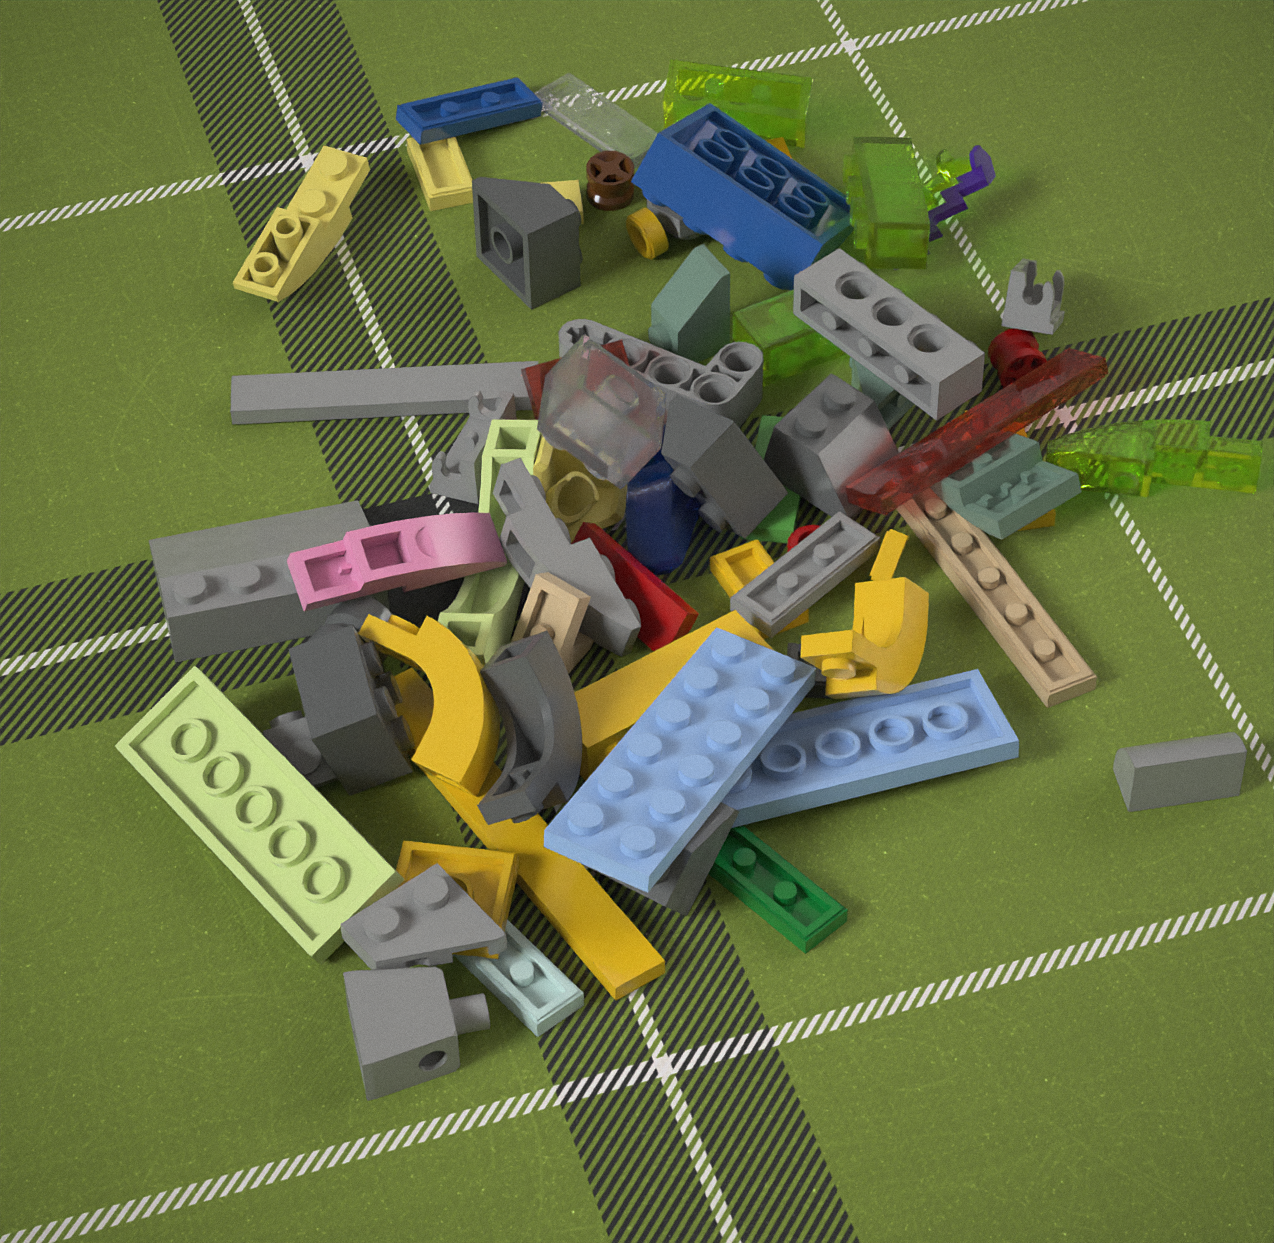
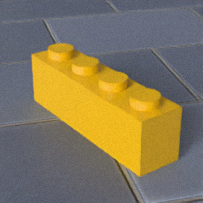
[574,610,773,781]

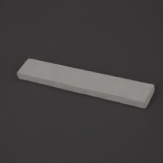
[230,361,541,424]

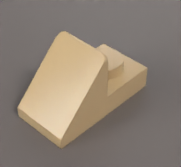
[511,572,594,674]

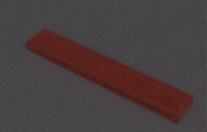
[845,348,1109,515]

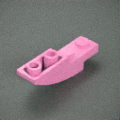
[287,512,507,612]

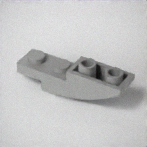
[493,458,641,657]

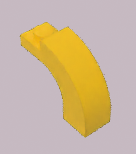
[801,577,929,699]
[358,614,500,797]

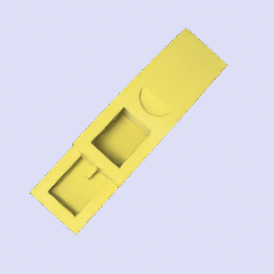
[233,145,370,302]

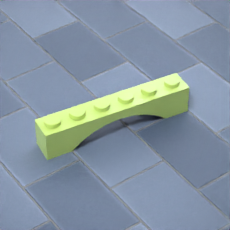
[438,419,545,666]

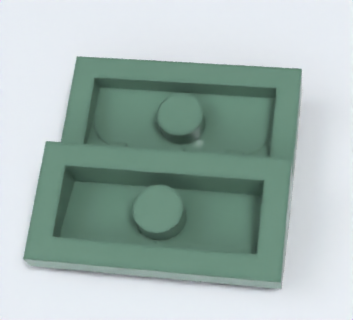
[925,430,1082,540]

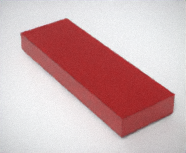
[571,522,699,651]

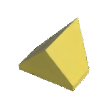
[533,425,632,543]

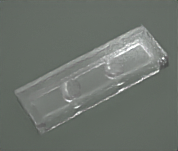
[534,73,658,169]

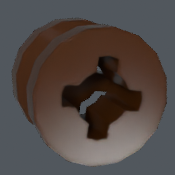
[586,150,634,211]

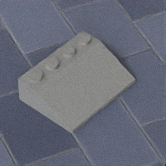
[149,500,389,662]

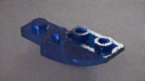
[626,424,702,575]

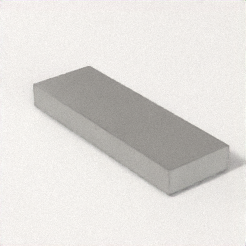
[730,511,880,638]

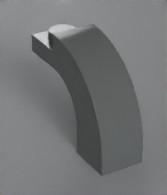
[477,631,582,825]

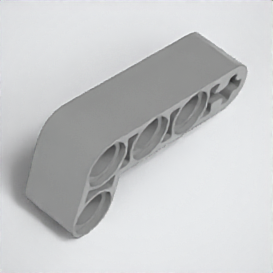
[558,319,763,428]

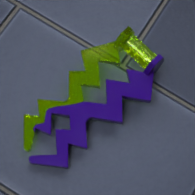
[875,145,996,270]

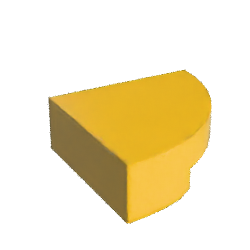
[869,529,909,581]

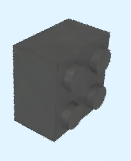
[288,624,415,796]

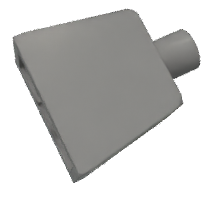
[343,967,490,1101]

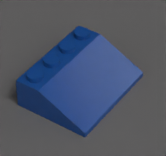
[631,103,868,293]

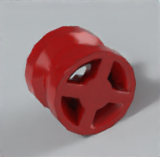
[987,328,1049,393]

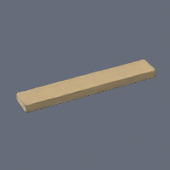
[886,465,1097,708]

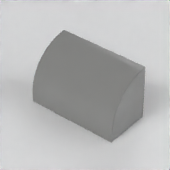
[1113,732,1247,812]

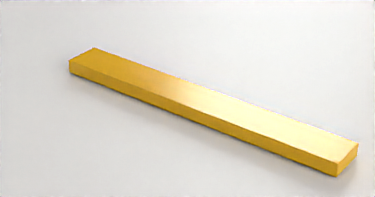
[394,668,665,1001]

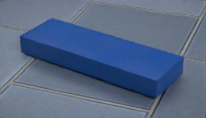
[396,77,543,145]

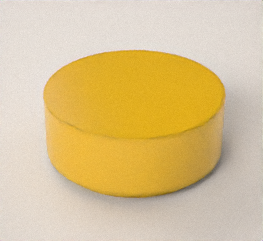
[626,207,669,259]

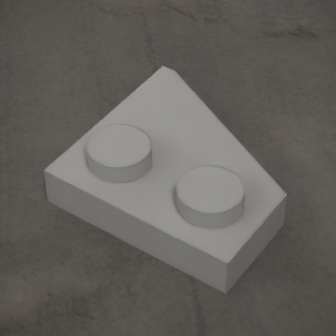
[340,863,508,970]

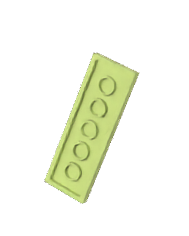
[115,666,405,964]

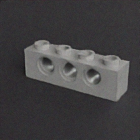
[793,248,985,420]

